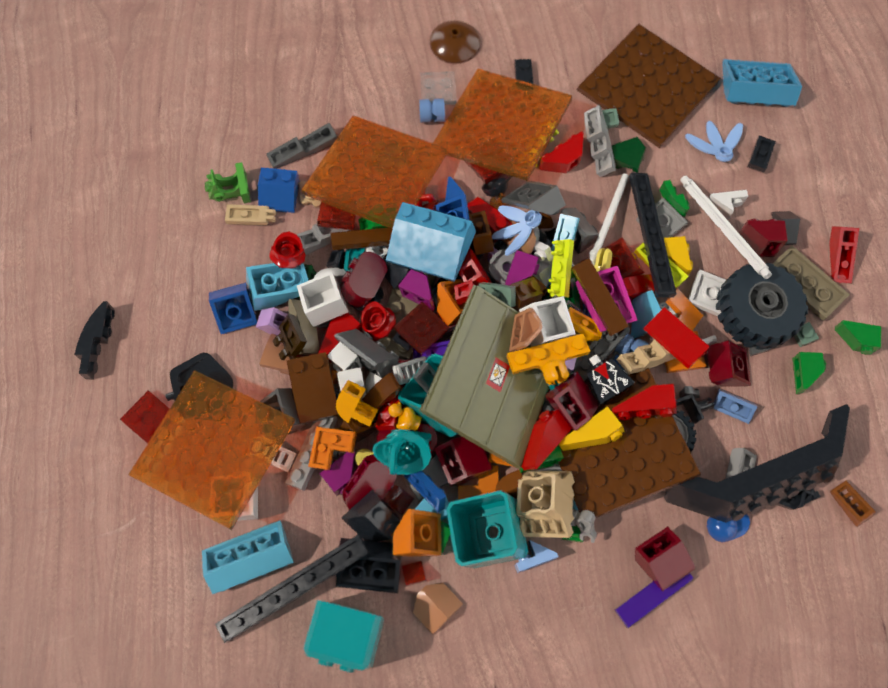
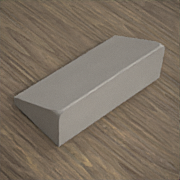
[725,448,757,479]

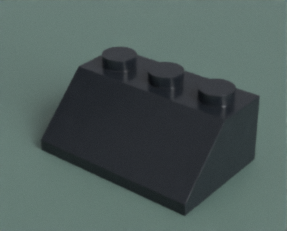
[336,538,402,593]

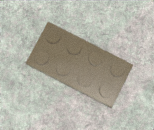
[773,245,850,321]

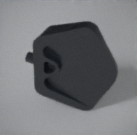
[166,352,233,421]

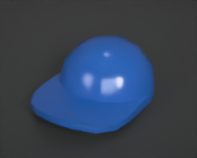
[707,514,750,542]

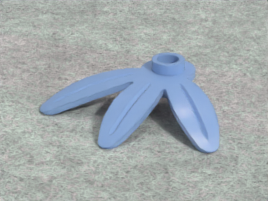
[685,121,743,162]
[492,205,542,256]

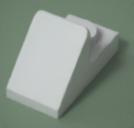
[709,190,748,219]

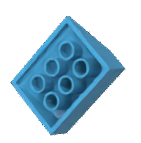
[722,59,803,107]
[386,202,476,282]

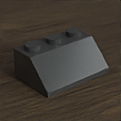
[501,181,566,215]
[334,329,400,378]

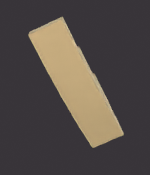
[617,339,675,375]

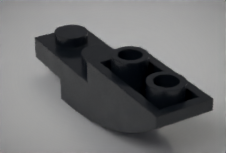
[74,301,115,380]

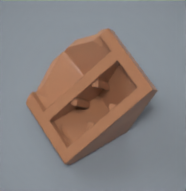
[509,308,543,352]
[413,583,463,634]

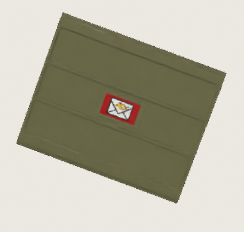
[420,285,549,469]

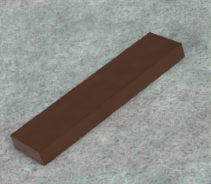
[330,227,393,250]
[571,258,629,337]

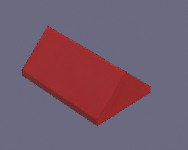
[643,307,710,369]

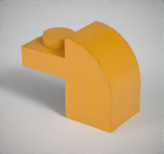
[336,380,378,427]

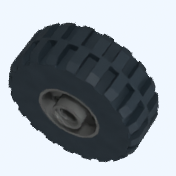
[716,263,808,350]

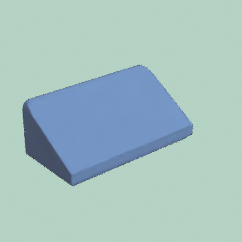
[713,388,757,424]

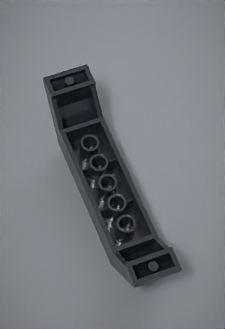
[664,404,850,523]

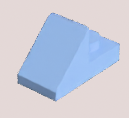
[514,540,558,573]

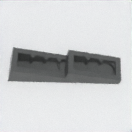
[266,123,341,169]

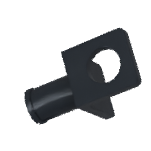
[676,394,714,424]

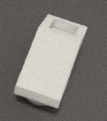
[533,241,554,286]

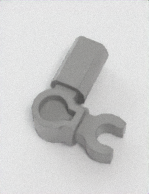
[571,510,597,543]

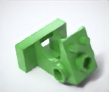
[205,162,251,204]

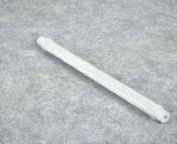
[681,176,772,279]

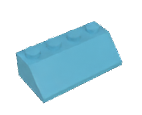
[202,520,293,595]

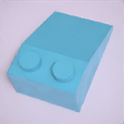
[246,263,309,311]

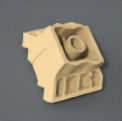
[516,471,575,538]

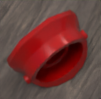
[269,231,306,269]
[361,301,396,341]

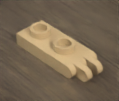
[225,204,276,225]

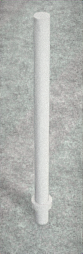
[589,174,629,265]

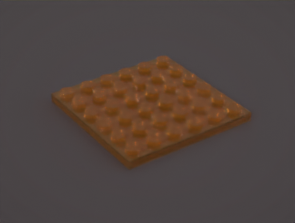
[431,69,572,181]
[302,115,447,229]
[128,370,296,530]

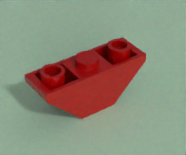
[539,131,584,173]
[459,247,492,286]

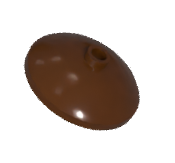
[430,20,480,64]

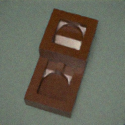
[362,373,401,414]

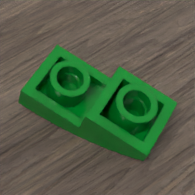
[660,180,690,218]

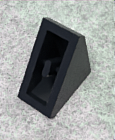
[771,211,800,245]

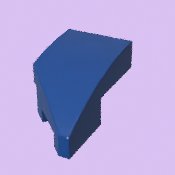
[445,177,464,201]

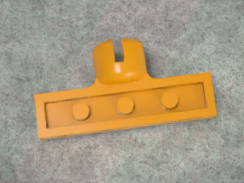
[507,333,590,385]

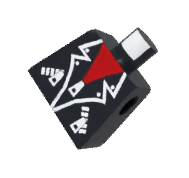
[587,354,634,405]

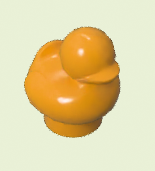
[388,402,421,431]

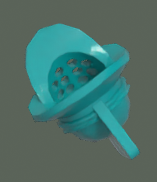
[373,429,431,475]

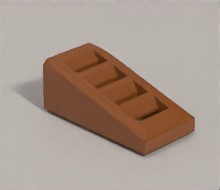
[830,480,876,527]

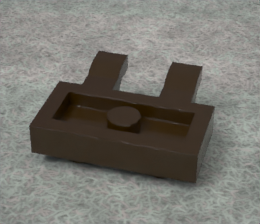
[273,314,307,360]

